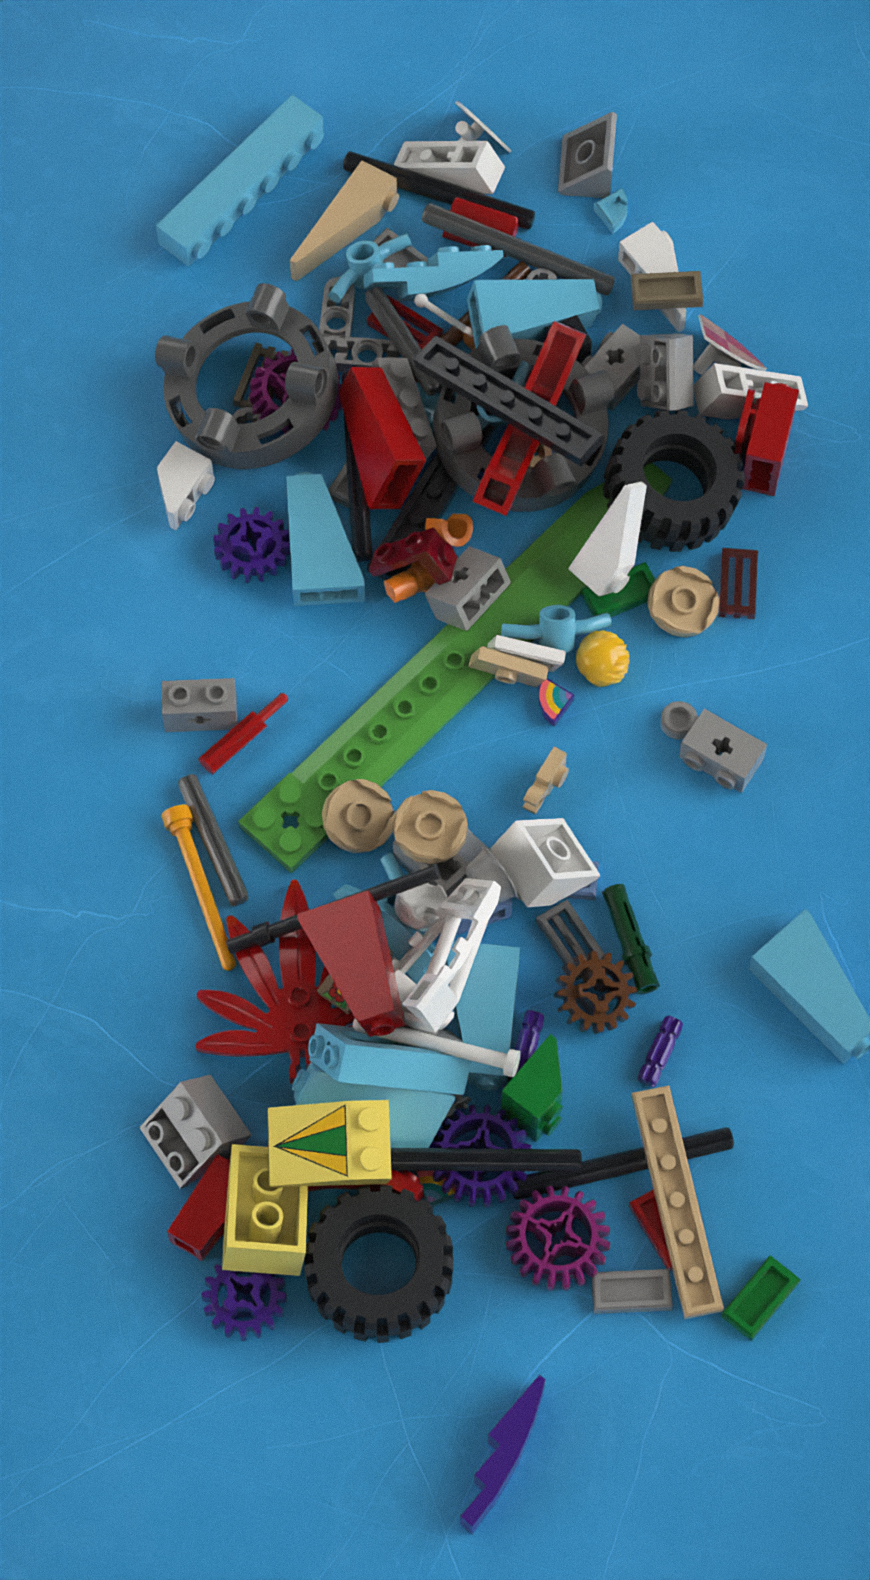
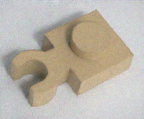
[523,747,569,815]

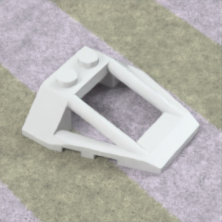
[392,878,501,1033]

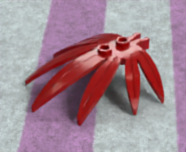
[195,879,355,1084]

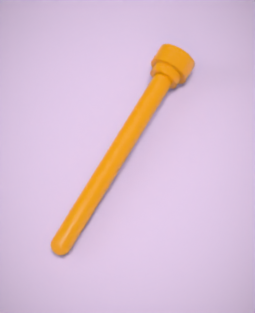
[161,804,236,971]

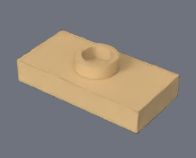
[468,646,549,687]

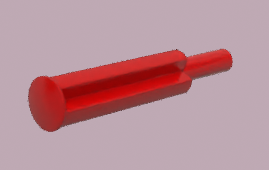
[198,693,288,775]

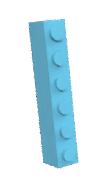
[156,95,324,267]

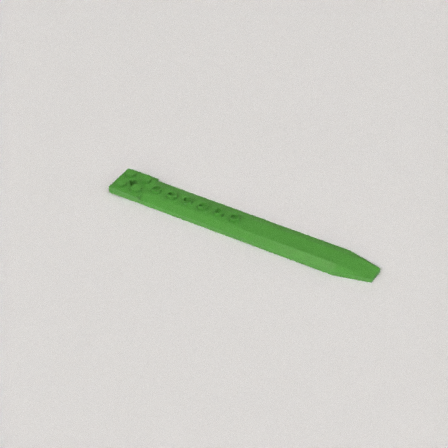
[238,463,672,874]

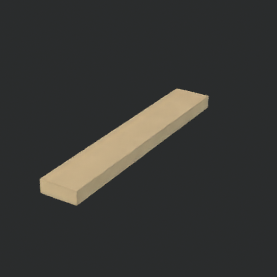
[631,1085,724,1319]

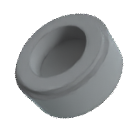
[661,701,698,739]

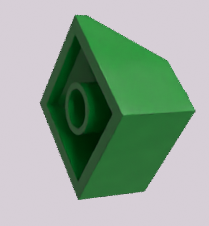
[501,1034,563,1142]

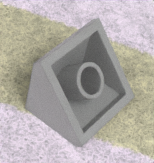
[558,112,617,198]

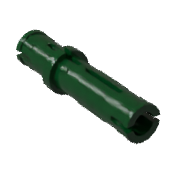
[602,884,660,994]

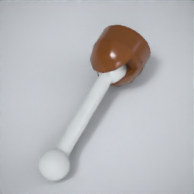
[414,294,476,351]

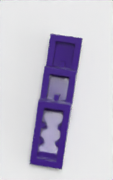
[460,1374,546,1534]

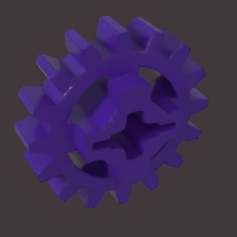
[213,507,291,583]
[201,1264,287,1341]

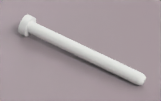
[352,1018,520,1077]

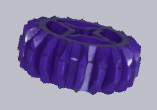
[429,1104,531,1208]

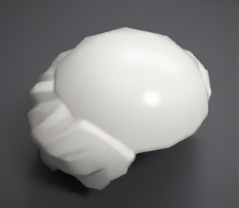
[394,883,447,932]

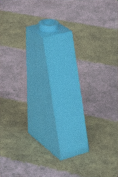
[466,279,602,349]
[286,472,365,606]
[749,909,870,1064]
[445,941,520,1091]
[292,1062,455,1148]

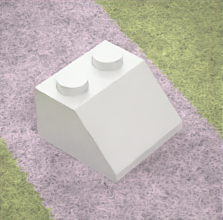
[490,818,601,907]

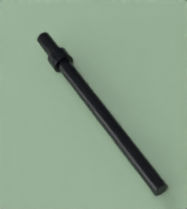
[226,864,441,954]

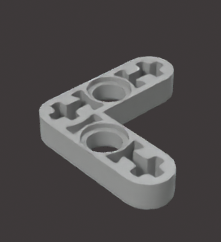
[319,277,400,372]

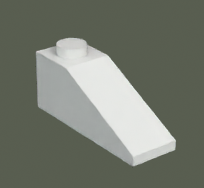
[394,141,505,194]
[618,222,687,332]
[693,363,808,420]
[568,481,647,596]

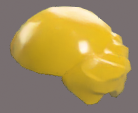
[576,630,630,687]

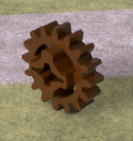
[554,951,637,1034]

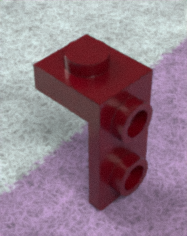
[369,527,457,585]

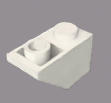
[157,441,215,530]

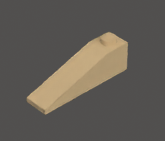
[290,161,399,281]

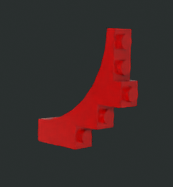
[472,320,587,516]
[167,1146,423,1261]

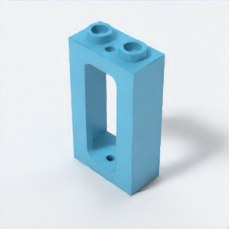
[308,1023,471,1095]

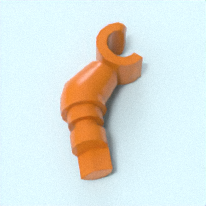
[383,513,473,603]

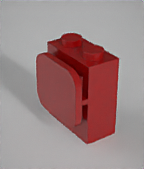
[734,382,799,496]

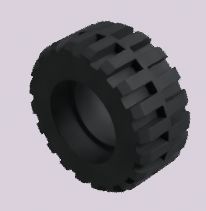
[603,410,745,552]
[304,1184,453,1343]

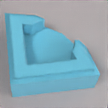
[594,188,628,234]

